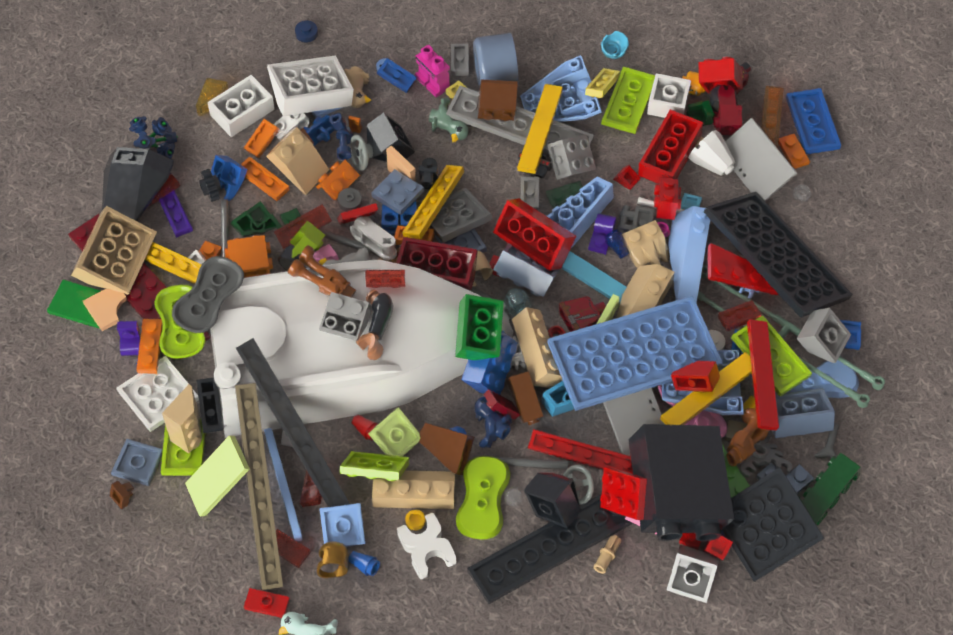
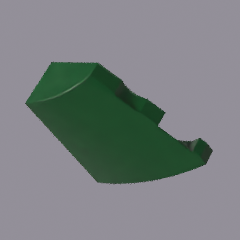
[231,201,283,237]

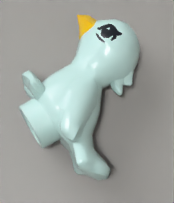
[279,612,338,635]

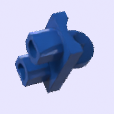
[304,115,335,146]

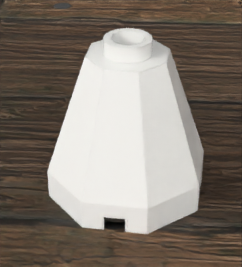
[688,130,735,176]

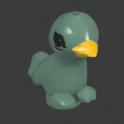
[429,97,469,143]

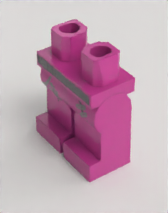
[415,45,450,98]

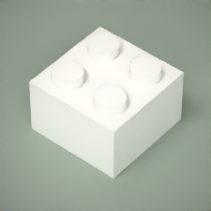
[647,73,691,118]

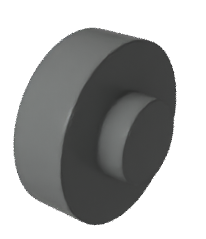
[338,188,362,212]

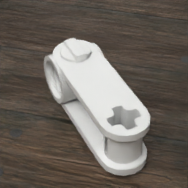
[350,217,397,260]

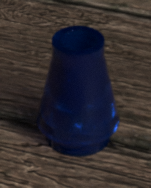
[605,230,629,259]

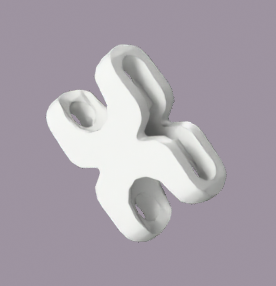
[397,513,456,579]

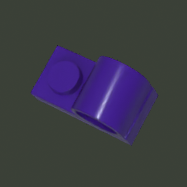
[588,213,616,255]
[117,321,141,356]

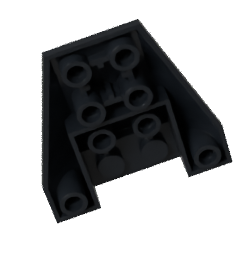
[102,147,174,221]

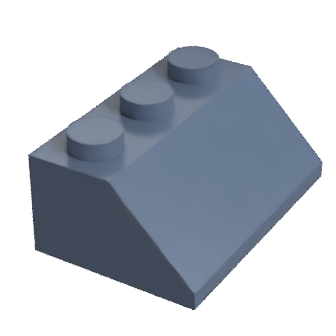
[493,244,560,297]
[772,388,835,438]

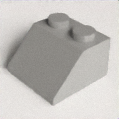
[797,308,851,363]
[667,545,719,603]

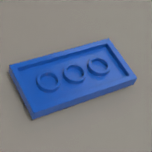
[786,88,841,155]

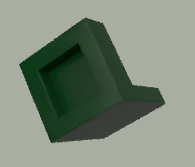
[686,100,714,126]

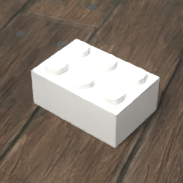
[208,75,275,137]

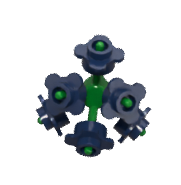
[129,116,178,159]

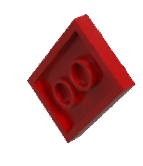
[600,467,647,520]

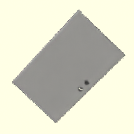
[725,118,797,201]
[603,388,665,456]

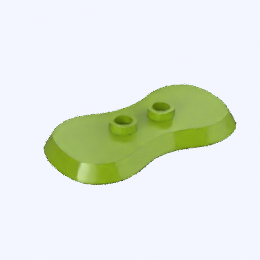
[155,285,205,359]
[456,456,510,539]

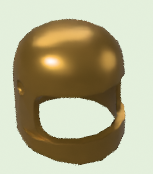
[317,541,349,578]

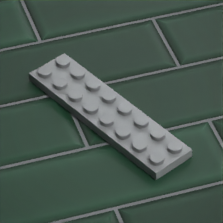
[446,85,594,155]

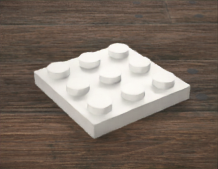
[117,356,199,432]

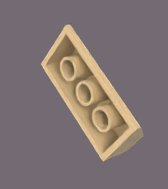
[512,307,562,388]
[372,471,455,509]

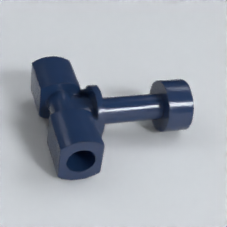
[330,113,354,160]

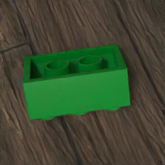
[455,294,504,360]

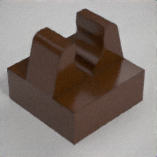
[110,481,134,510]

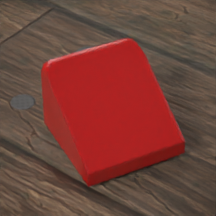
[613,165,641,190]

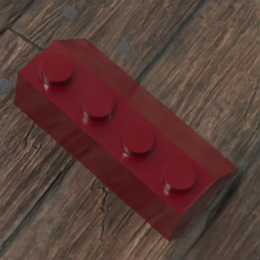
[396,237,478,291]

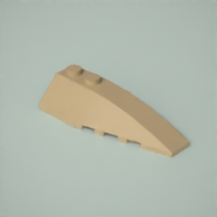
[617,264,674,318]

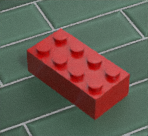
[638,109,703,184]
[493,198,576,271]

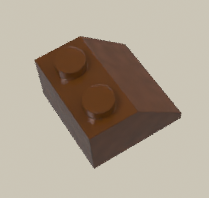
[478,79,518,121]

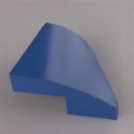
[211,155,247,201]

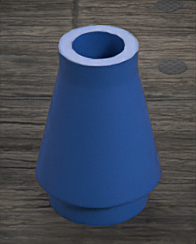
[348,551,380,576]

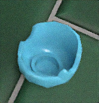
[601,31,629,59]

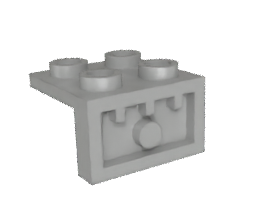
[547,135,596,180]

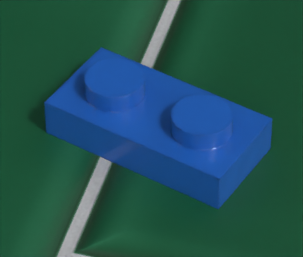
[377,58,417,93]

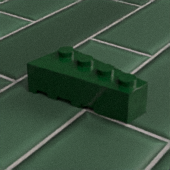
[802,452,861,526]

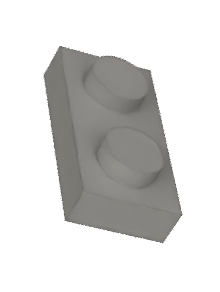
[451,44,469,76]
[520,177,539,211]

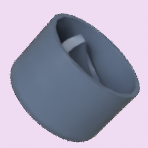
[473,33,519,89]

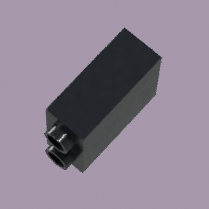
[628,424,734,541]

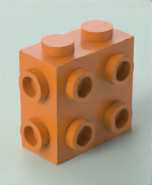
[224,235,273,278]

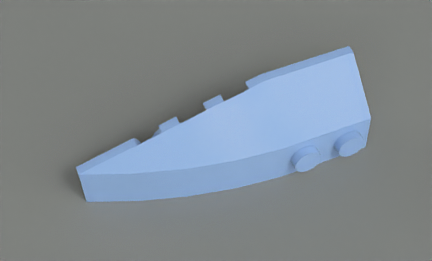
[668,206,710,303]

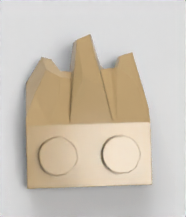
[621,220,669,268]

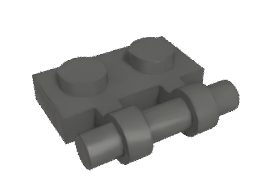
[617,205,654,240]

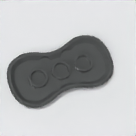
[172,256,244,333]

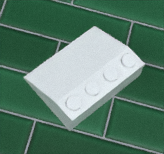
[267,55,354,116]

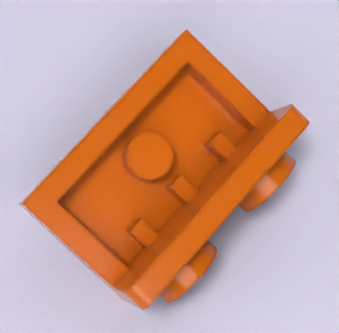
[316,160,360,200]

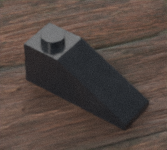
[196,377,223,433]

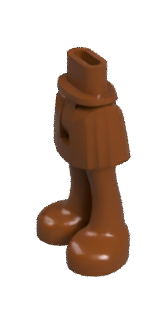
[288,245,357,298]
[726,408,769,466]

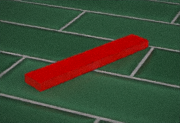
[747,319,779,431]
[528,429,633,474]

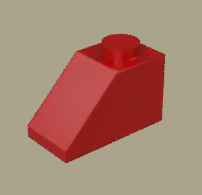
[671,361,720,392]

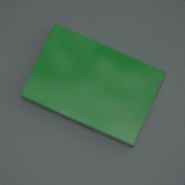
[47,280,101,329]

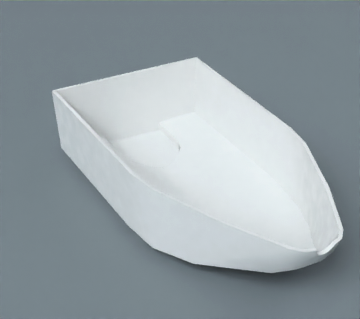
[210,260,513,438]

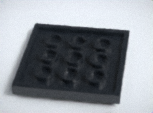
[722,467,825,582]

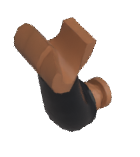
[355,289,394,360]

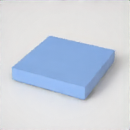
[320,503,365,546]

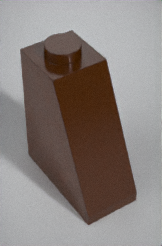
[506,371,543,425]
[419,423,475,475]

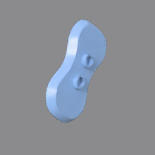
[775,360,859,398]

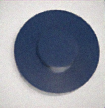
[295,20,318,43]

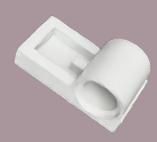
[273,113,310,141]

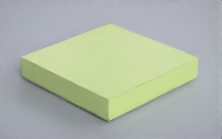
[368,407,420,456]

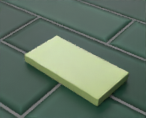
[185,435,250,516]

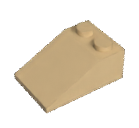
[266,127,329,195]

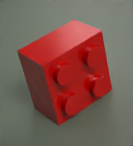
[698,57,743,94]

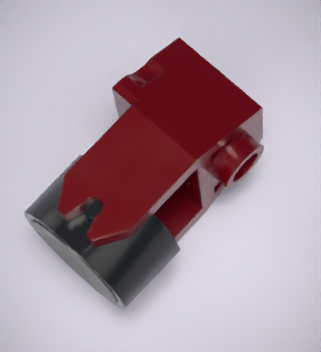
[709,85,742,135]

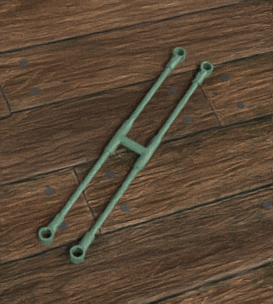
[697,265,885,408]

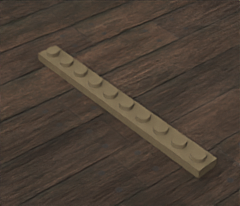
[235,383,283,590]

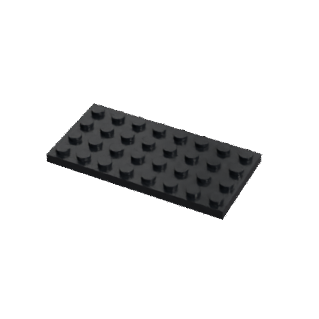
[704,192,853,318]

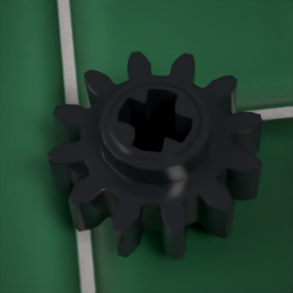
[199,169,221,202]

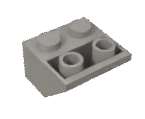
[319,292,372,341]

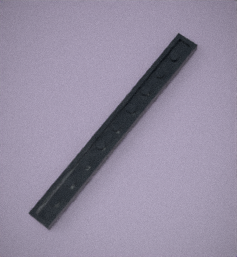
[236,338,350,507]

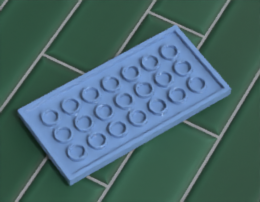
[547,296,723,411]

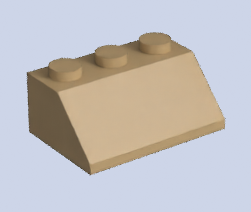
[162,384,202,453]

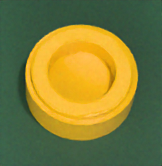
[405,510,426,531]

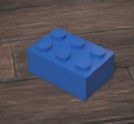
[461,331,518,395]

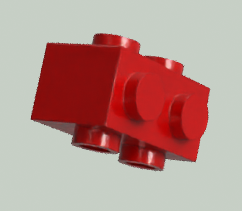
[654,177,681,220]

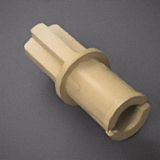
[593,535,621,574]

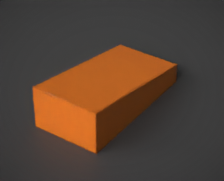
[348,116,362,133]

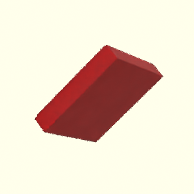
[337,203,378,225]

